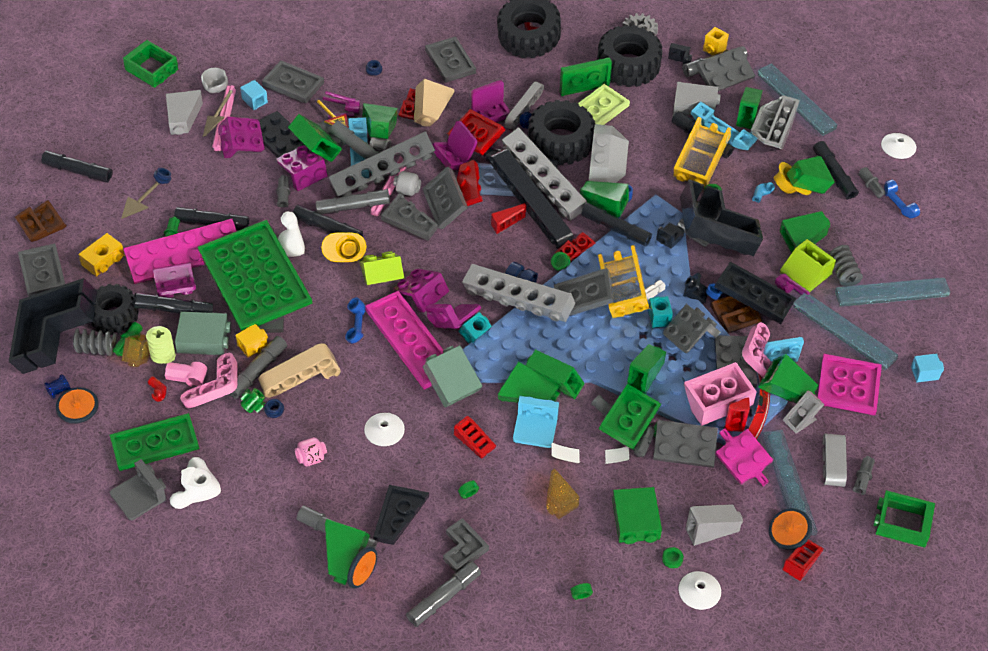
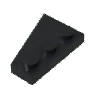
[373,485,429,545]

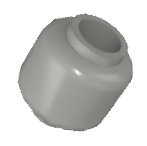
[393,171,421,196]

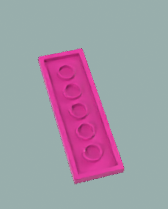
[124,219,237,284]
[365,291,443,390]

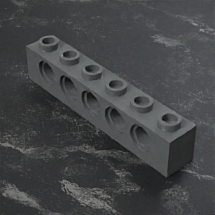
[328,131,435,198]

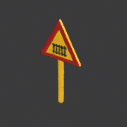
[317,100,349,128]

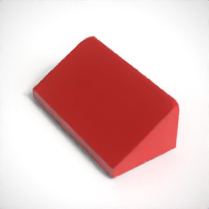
[724,397,750,432]

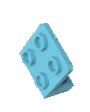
[763,337,804,362]
[513,396,559,448]

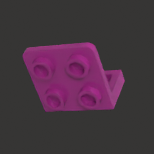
[471,80,511,123]
[218,117,264,158]
[432,121,477,170]
[277,145,328,191]
[153,262,196,297]
[393,269,449,313]
[425,304,481,329]

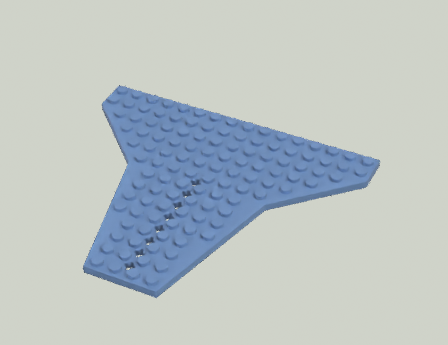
[462,195,788,445]

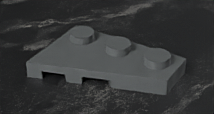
[381,192,438,241]

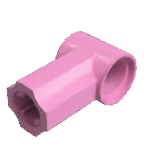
[165,362,207,387]

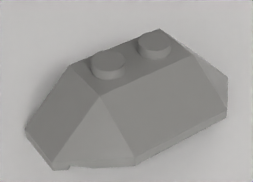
[751,95,800,149]
[589,124,629,183]

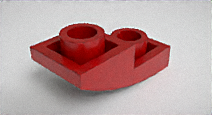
[399,88,416,120]
[555,232,596,263]

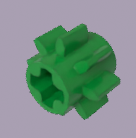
[240,388,265,413]

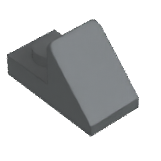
[783,391,825,434]

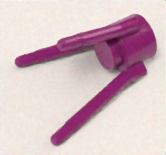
[322,91,360,119]
[775,274,815,311]

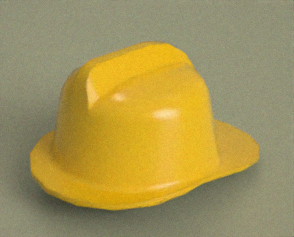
[773,162,812,195]
[321,233,367,262]

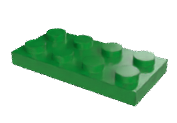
[110,413,199,471]

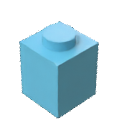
[240,80,268,110]
[911,354,944,382]

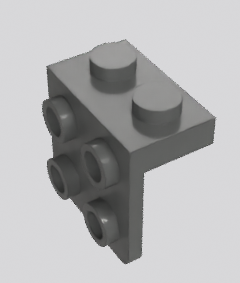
[663,303,721,353]
[110,459,166,520]

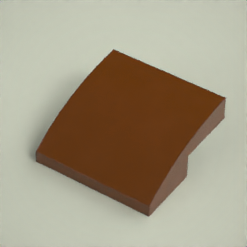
[15,200,67,242]
[710,296,762,334]

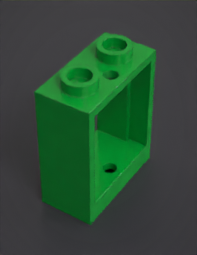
[123,40,178,88]
[873,490,935,547]

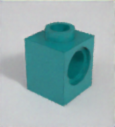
[648,296,673,328]
[458,312,492,344]

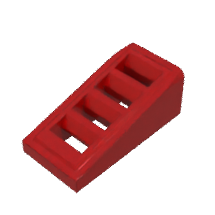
[491,203,526,234]
[454,416,496,459]
[783,539,824,581]

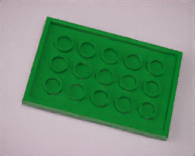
[198,220,313,331]

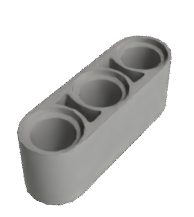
[823,433,847,487]

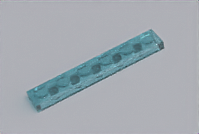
[758,63,837,136]
[835,278,950,307]
[793,293,898,370]
[762,430,818,536]

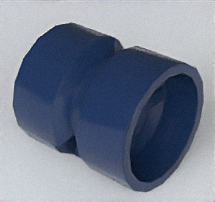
[505,261,538,283]

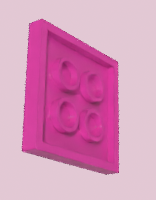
[817,354,882,415]

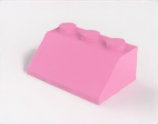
[684,362,757,426]

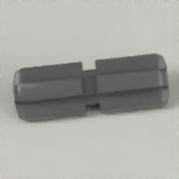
[634,426,655,458]

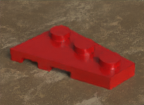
[457,160,483,206]

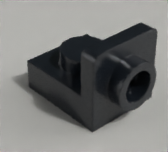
[668,43,692,69]
[656,222,685,249]
[684,273,707,304]

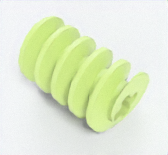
[146,326,176,364]

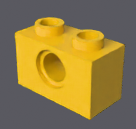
[79,233,125,277]

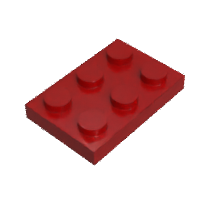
[447,109,506,156]

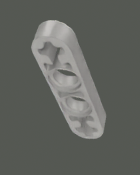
[505,81,544,131]

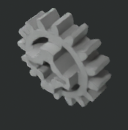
[622,13,658,36]

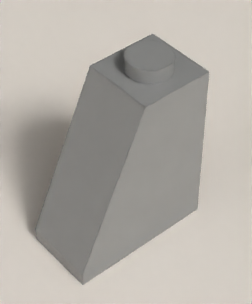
[673,82,721,116]
[166,90,203,135]
[685,505,743,546]

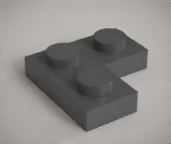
[443,518,489,573]

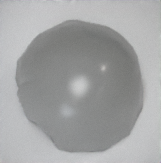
[201,68,228,93]

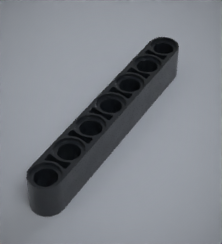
[489,148,574,249]

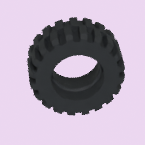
[497,0,561,58]
[597,25,663,87]
[528,100,595,165]

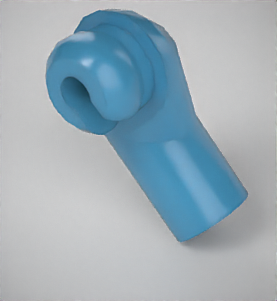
[752,182,775,203]

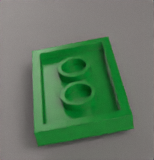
[559,58,612,96]
[599,383,661,450]

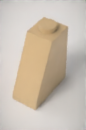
[414,79,454,126]

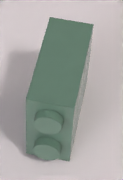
[175,312,231,355]
[423,346,483,408]

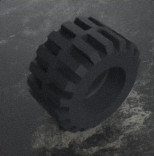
[91,284,139,335]

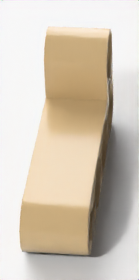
[258,344,341,398]

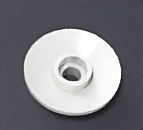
[881,133,916,159]
[364,413,404,446]
[679,571,721,610]

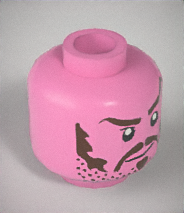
[295,437,327,467]

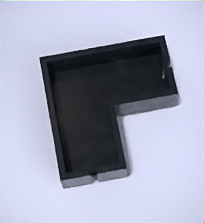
[680,179,763,256]
[8,278,97,374]

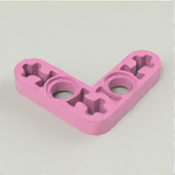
[742,323,772,378]
[180,353,237,408]

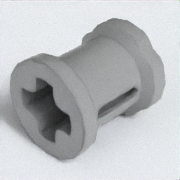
[369,137,392,152]

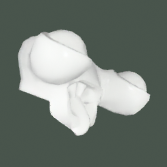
[277,211,305,257]
[169,457,221,509]

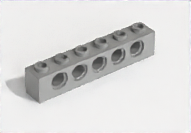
[502,127,587,221]
[462,264,575,322]

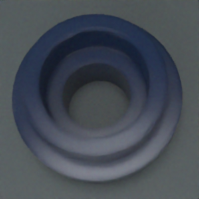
[366,60,383,75]
[153,168,171,184]
[264,399,284,418]

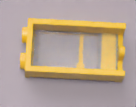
[673,117,731,187]
[598,245,650,318]

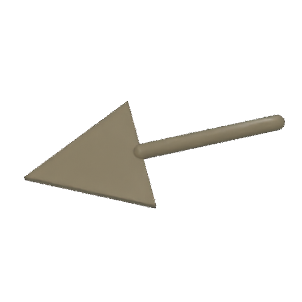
[203,90,233,137]
[121,182,160,219]

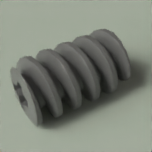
[829,245,863,286]
[73,328,117,356]

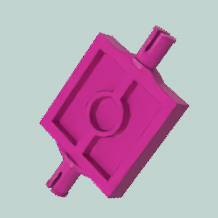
[715,428,773,486]

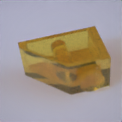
[121,334,150,367]
[546,468,580,519]

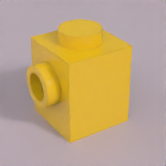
[703,27,729,55]
[236,324,268,358]

